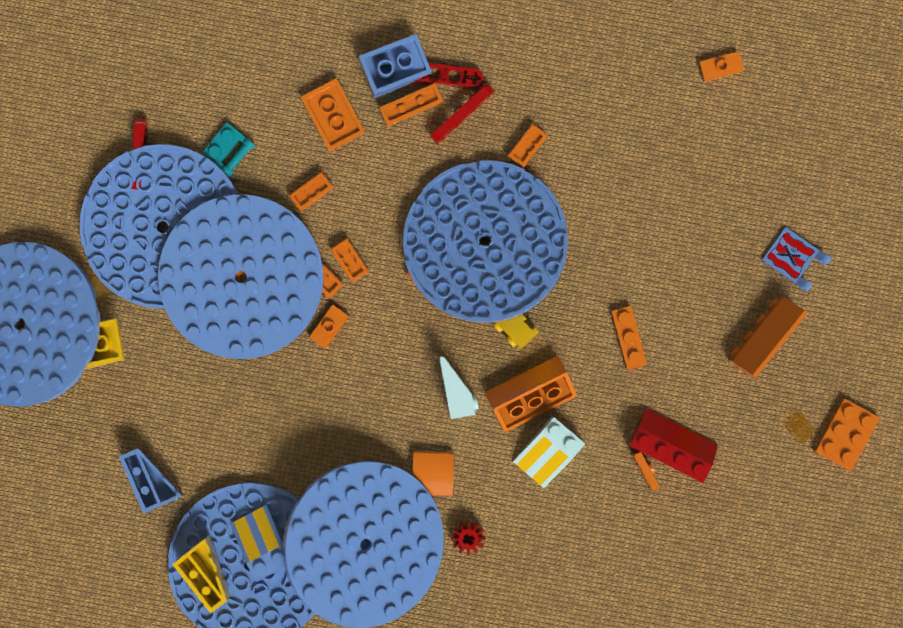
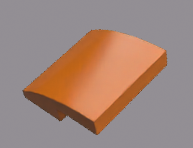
[413,451,454,496]

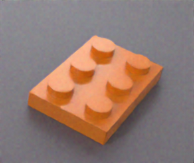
[301,78,365,152]
[814,398,880,471]

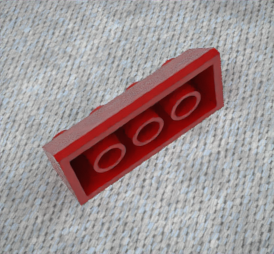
[627,408,718,483]

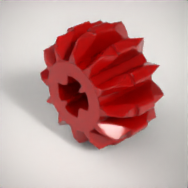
[451,520,486,556]

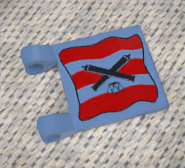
[762,227,831,291]

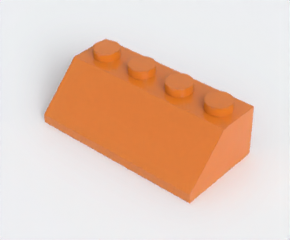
[728,297,808,378]
[485,356,577,432]

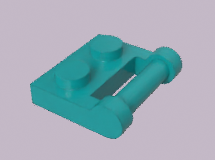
[201,122,256,177]

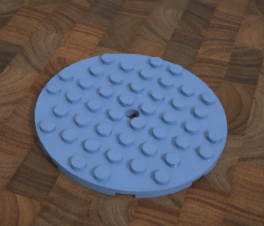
[80,144,238,309]
[403,160,568,323]
[158,195,324,359]
[0,242,100,407]
[283,461,444,628]
[168,482,315,628]

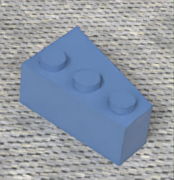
[119,448,183,514]

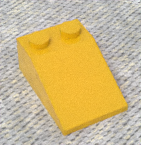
[84,319,125,370]

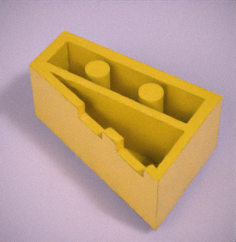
[492,314,539,349]
[172,535,231,614]

